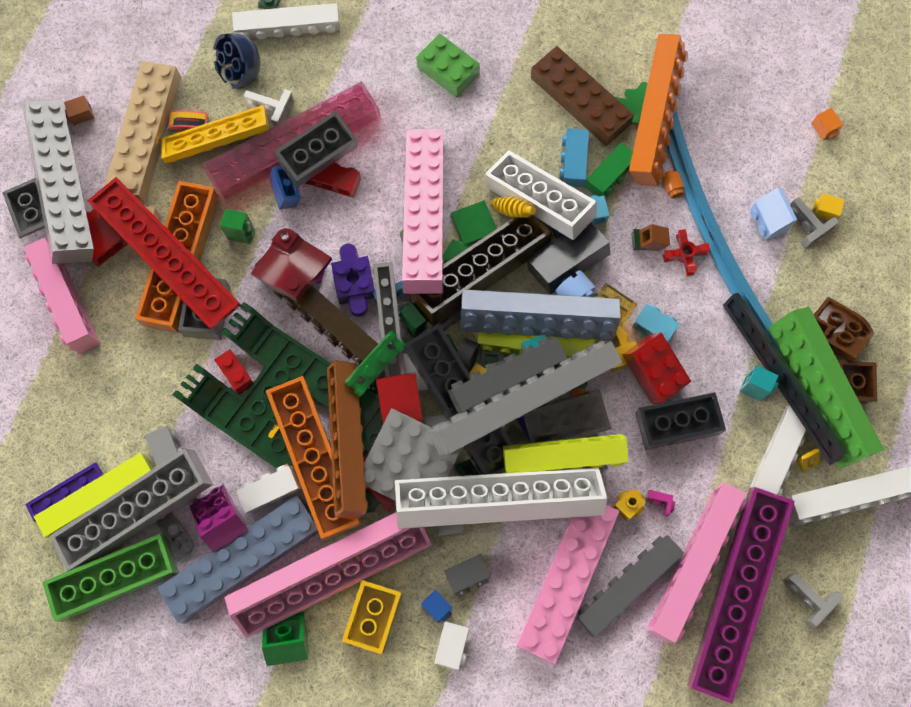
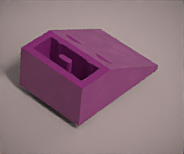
[189,484,248,553]

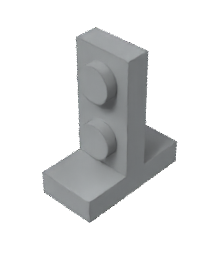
[790,197,839,249]
[784,573,844,628]

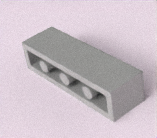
[145,426,199,509]

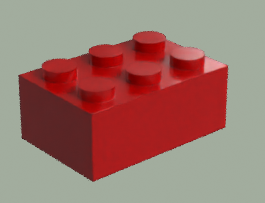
[622,332,692,403]

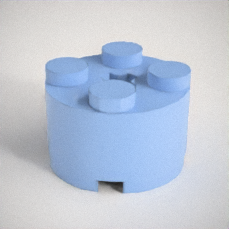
[553,270,598,297]

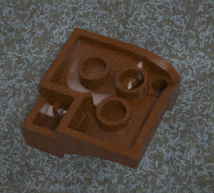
[813,297,874,363]

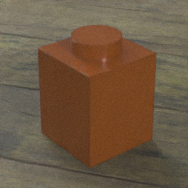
[64,95,95,125]
[639,224,670,251]

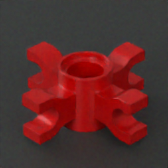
[662,229,710,276]

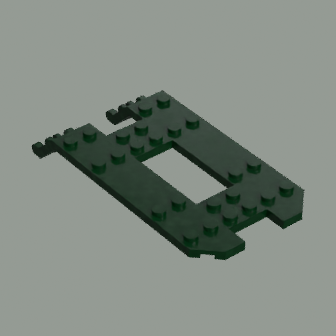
[172,302,383,513]

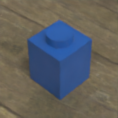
[421,589,453,623]

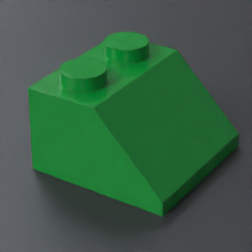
[262,612,308,666]

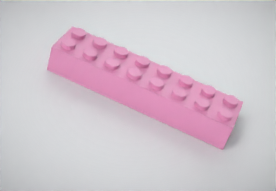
[646,482,746,643]
[516,505,619,664]

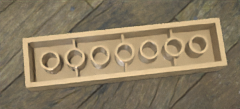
[104,61,181,204]

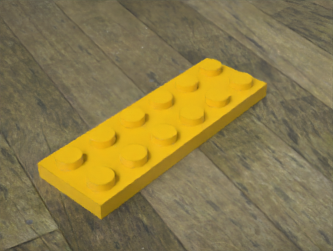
[162,105,269,164]

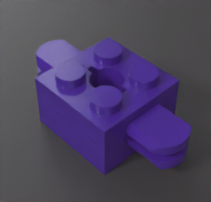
[331,243,375,317]

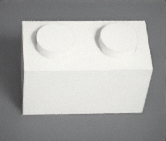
[434,622,472,670]

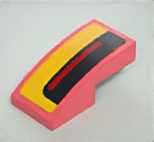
[168,110,208,131]

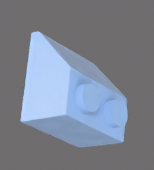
[750,187,797,241]

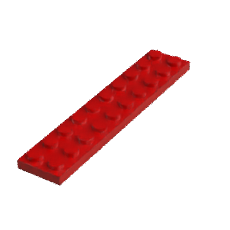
[87,177,241,331]

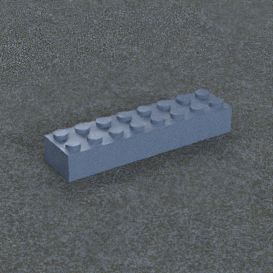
[460,290,621,341]
[157,496,319,624]

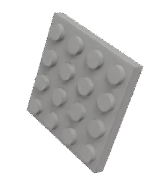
[364,408,462,501]

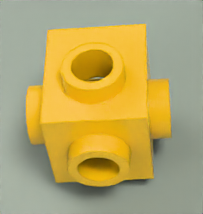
[612,488,646,522]

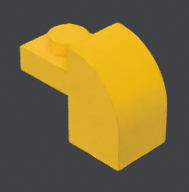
[610,326,637,373]

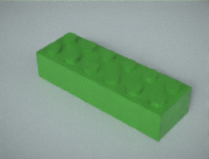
[42,534,179,622]

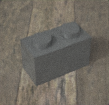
[444,554,491,596]

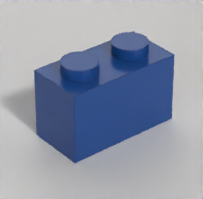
[269,166,301,210]

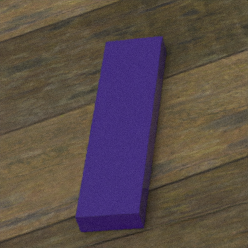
[25,462,104,522]

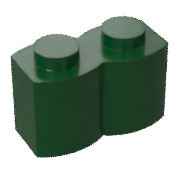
[399,303,428,339]

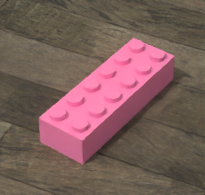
[24,237,100,354]

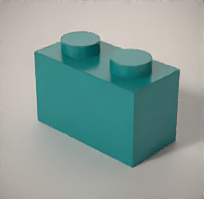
[739,365,779,402]

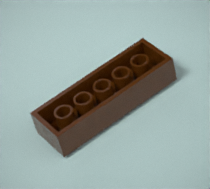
[530,46,634,147]

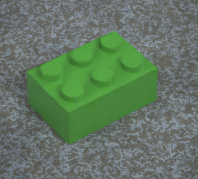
[416,33,480,98]

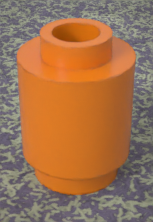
[662,170,685,199]

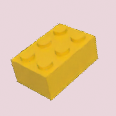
[342,580,403,654]

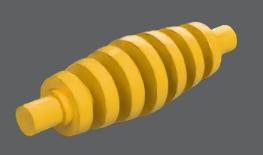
[490,196,536,217]

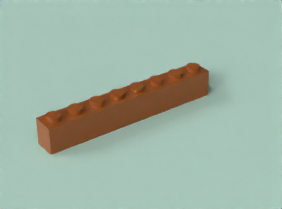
[327,360,368,519]

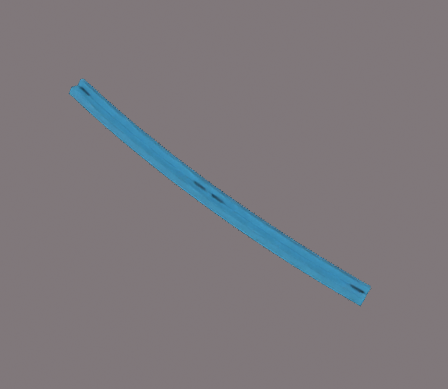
[667,111,780,352]

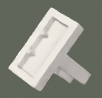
[244,89,294,129]

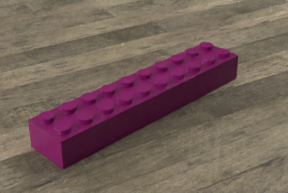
[687,487,795,704]

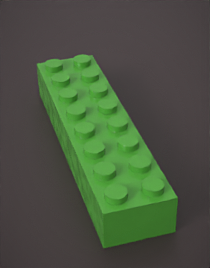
[768,307,884,469]

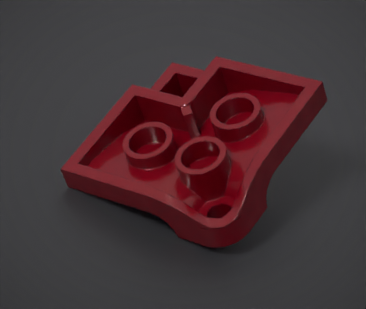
[251,228,332,303]

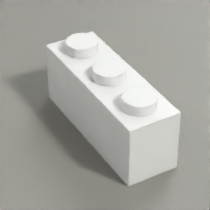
[237,464,302,513]

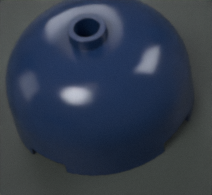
[213,33,261,89]

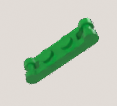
[344,331,406,396]

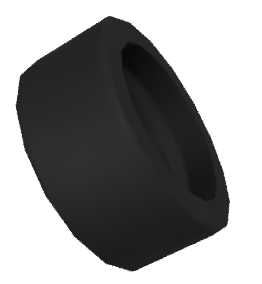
[457,338,480,373]

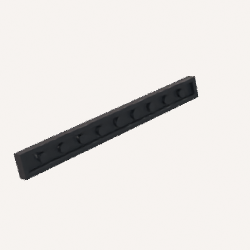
[723,293,848,465]

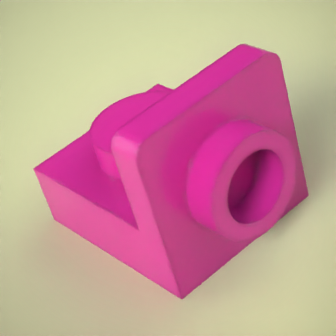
[645,490,675,517]

